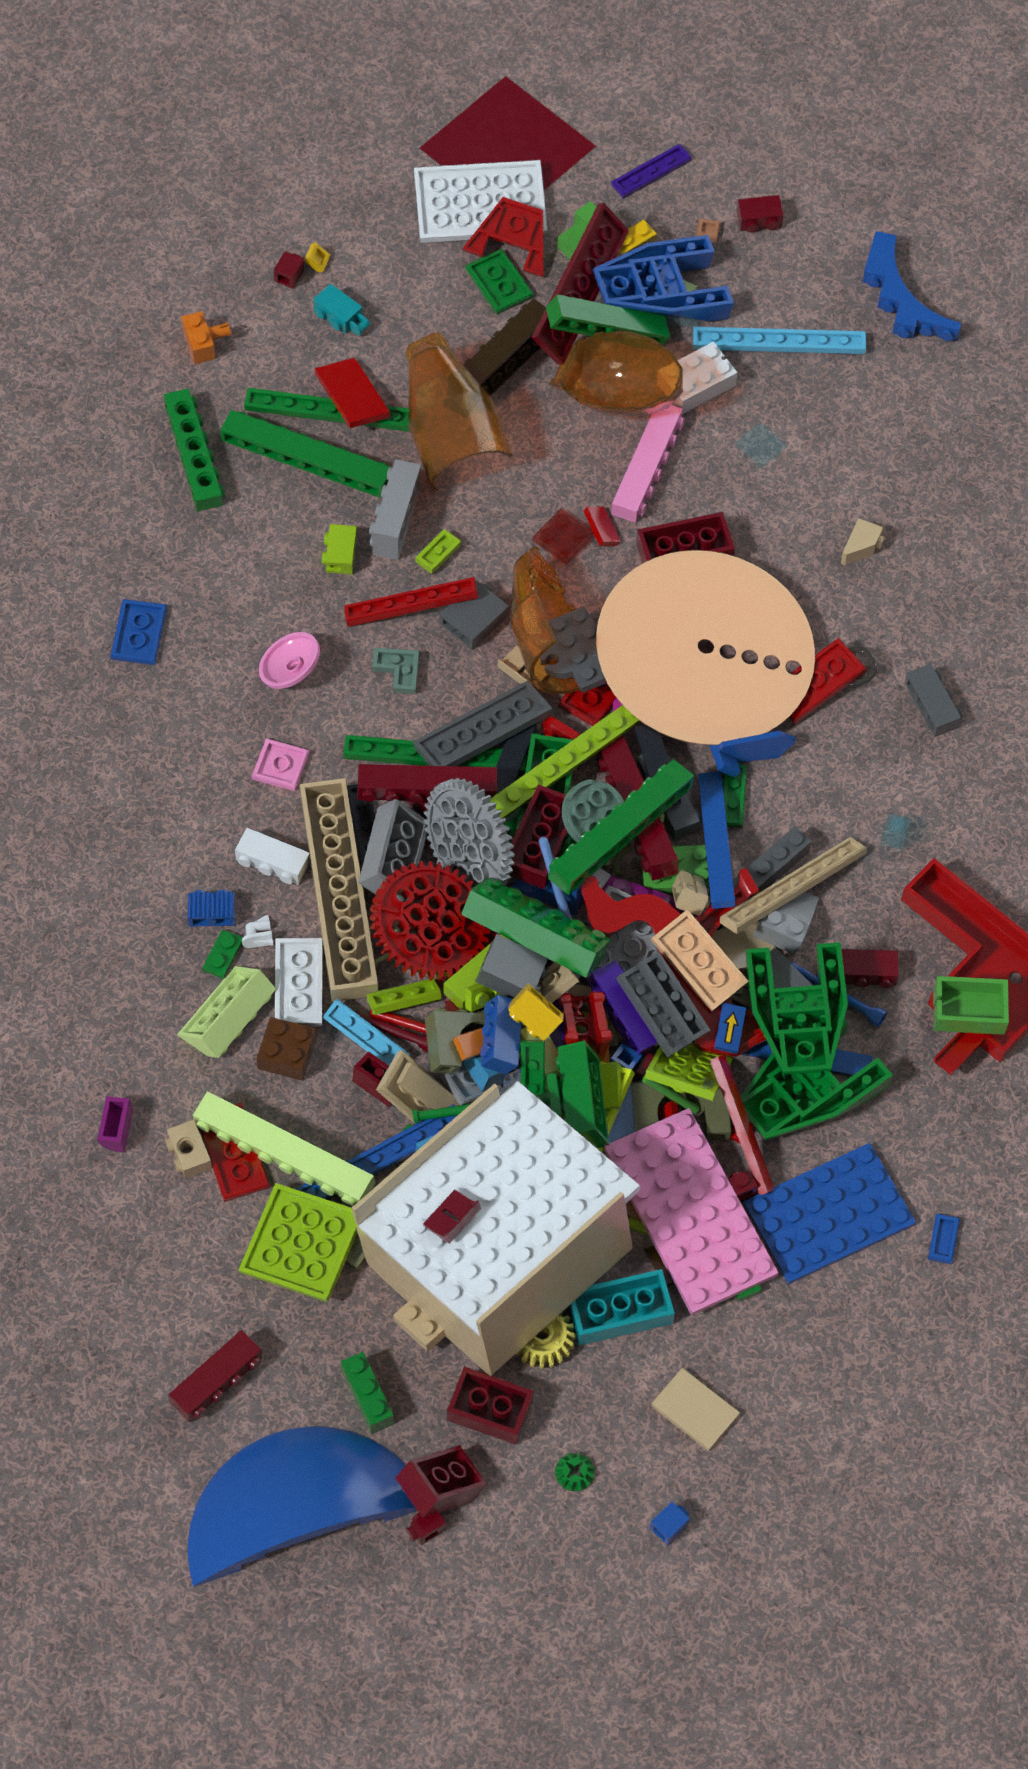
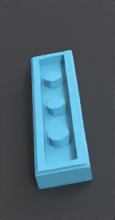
[323,999,411,1066]

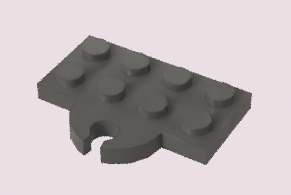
[540,606,607,693]

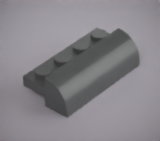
[616,951,710,1058]

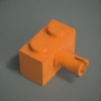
[181,311,231,364]

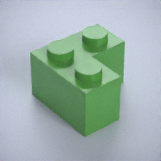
[558,201,597,259]

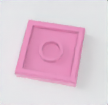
[252,738,310,791]

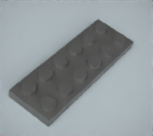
[413,680,553,766]

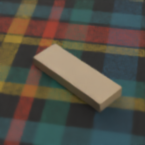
[396,1062,459,1109]

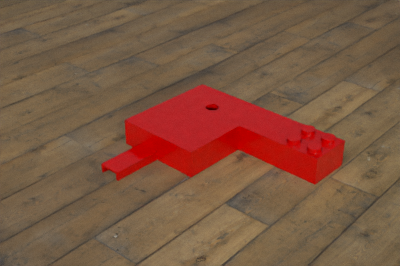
[901,858,1028,1076]

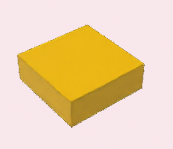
[304,242,330,273]

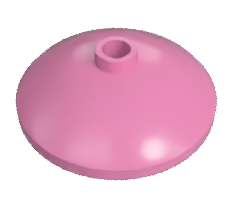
[259,632,320,689]

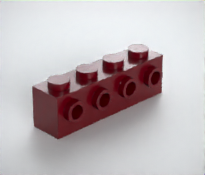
[168,1329,262,1423]

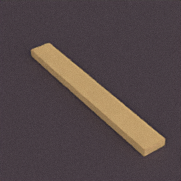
[720,837,867,934]

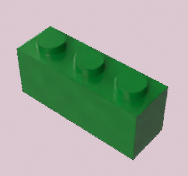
[341,1352,394,1434]

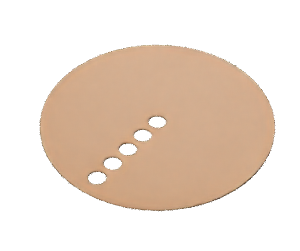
[596,550,815,745]

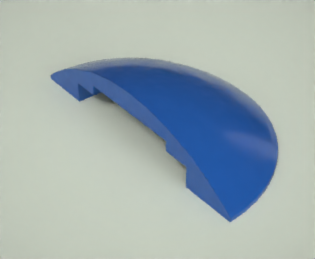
[188,1427,417,1587]

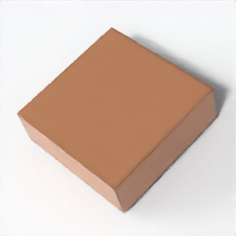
[696,219,720,242]

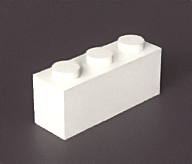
[235,828,310,885]

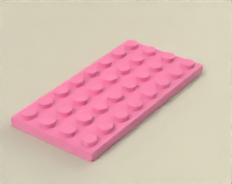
[603,1108,778,1316]

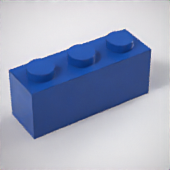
[480,994,521,1075]

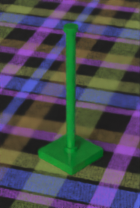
[412,1071,565,1124]

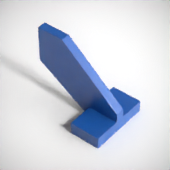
[709,731,796,777]

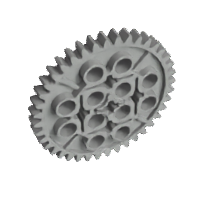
[423,778,515,889]

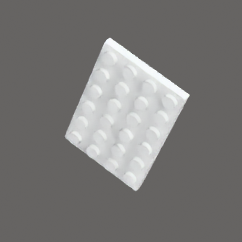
[414,160,548,243]

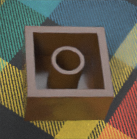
[256,1017,316,1081]

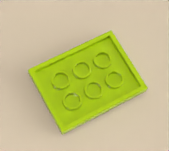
[644,1045,733,1101]

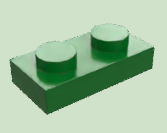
[202,929,243,979]

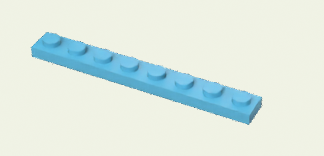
[693,327,866,354]

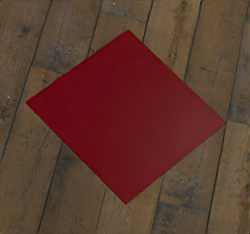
[419,76,596,191]

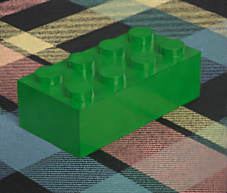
[556,1041,609,1148]

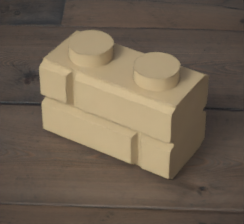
[672,870,711,916]

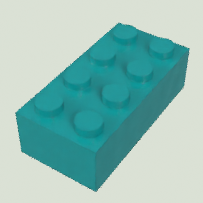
[568,1269,675,1346]

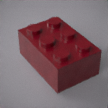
[447,1367,534,1445]
[395,1445,488,1518]

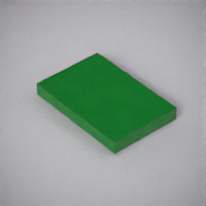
[465,249,534,315]

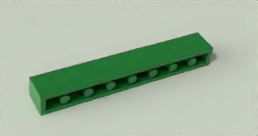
[220,410,390,499]
[548,759,694,895]

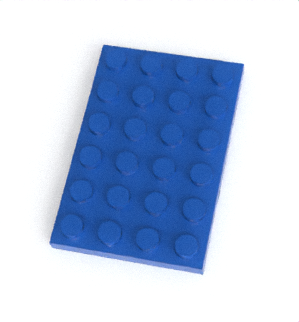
[743,1143,916,1285]

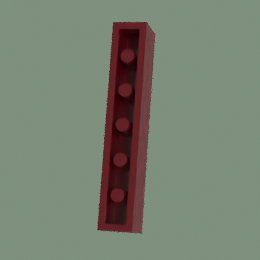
[357,764,497,803]

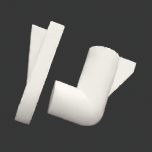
[242,915,273,948]

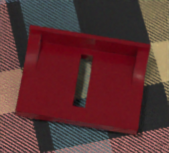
[423,1189,481,1244]

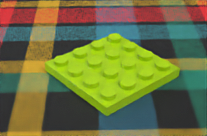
[238,1183,358,1303]

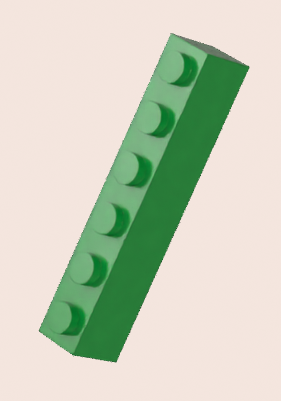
[546,295,670,349]

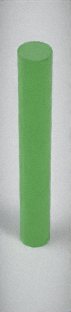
[643,1076,699,1114]

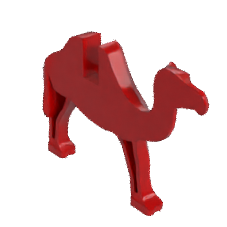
[581,868,766,1057]

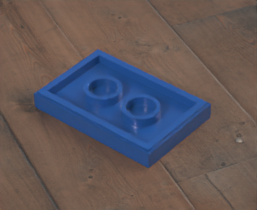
[110,599,167,665]

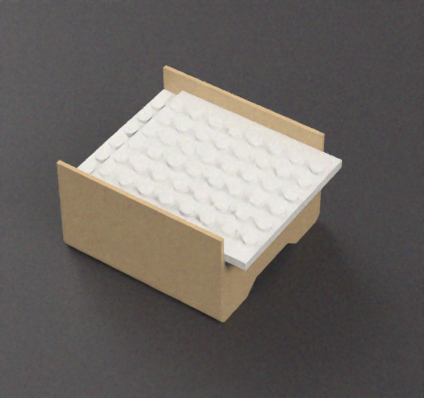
[351,1081,640,1376]

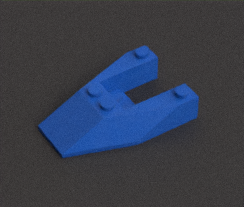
[593,235,734,321]

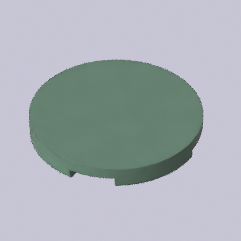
[562,780,624,842]

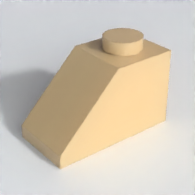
[841,518,885,565]

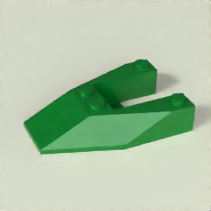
[746,942,848,1074]
[741,1019,893,1140]

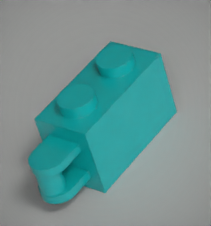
[313,283,370,336]

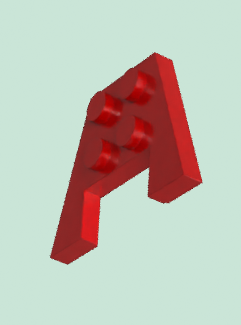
[462,197,543,278]

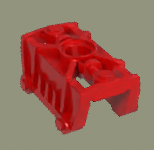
[558,991,613,1060]

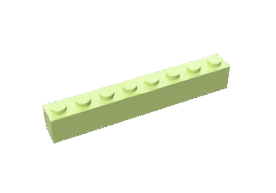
[193,1091,376,1206]

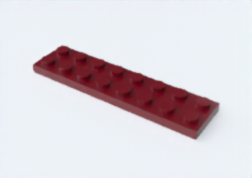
[531,203,630,365]

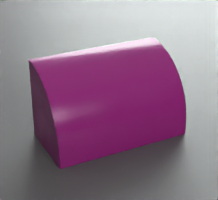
[97,1096,134,1153]

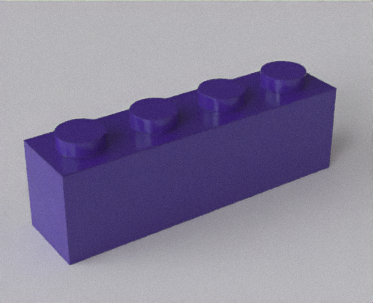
[587,960,660,1056]

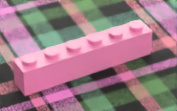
[611,400,685,523]

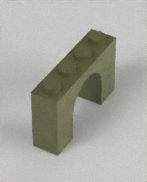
[425,1009,522,1076]
[632,1080,731,1141]

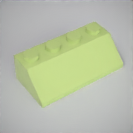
[177,966,276,1058]

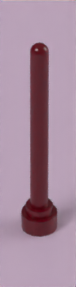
[352,1010,429,1054]

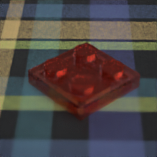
[532,508,594,565]

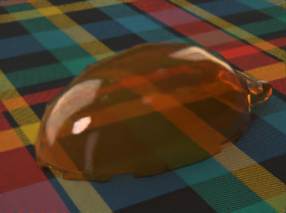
[550,331,683,417]

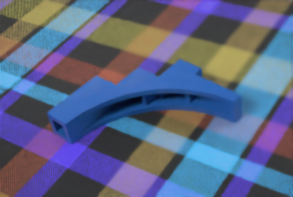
[862,231,961,341]

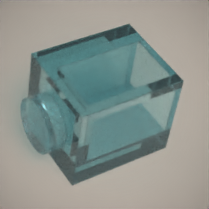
[880,813,911,850]

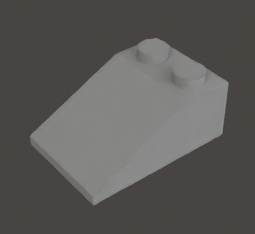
[753,879,819,955]

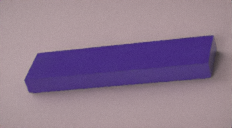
[611,143,692,199]

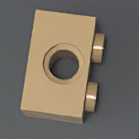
[165,1120,212,1179]

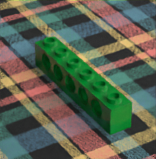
[163,388,225,512]

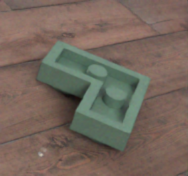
[372,648,419,694]

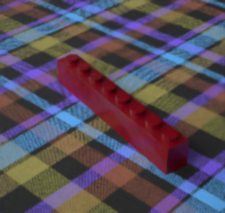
[594,735,679,881]

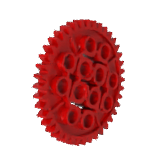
[369,861,491,981]

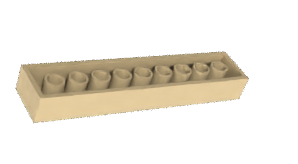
[300,778,378,1002]

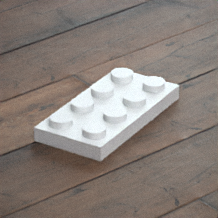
[275,938,323,1027]

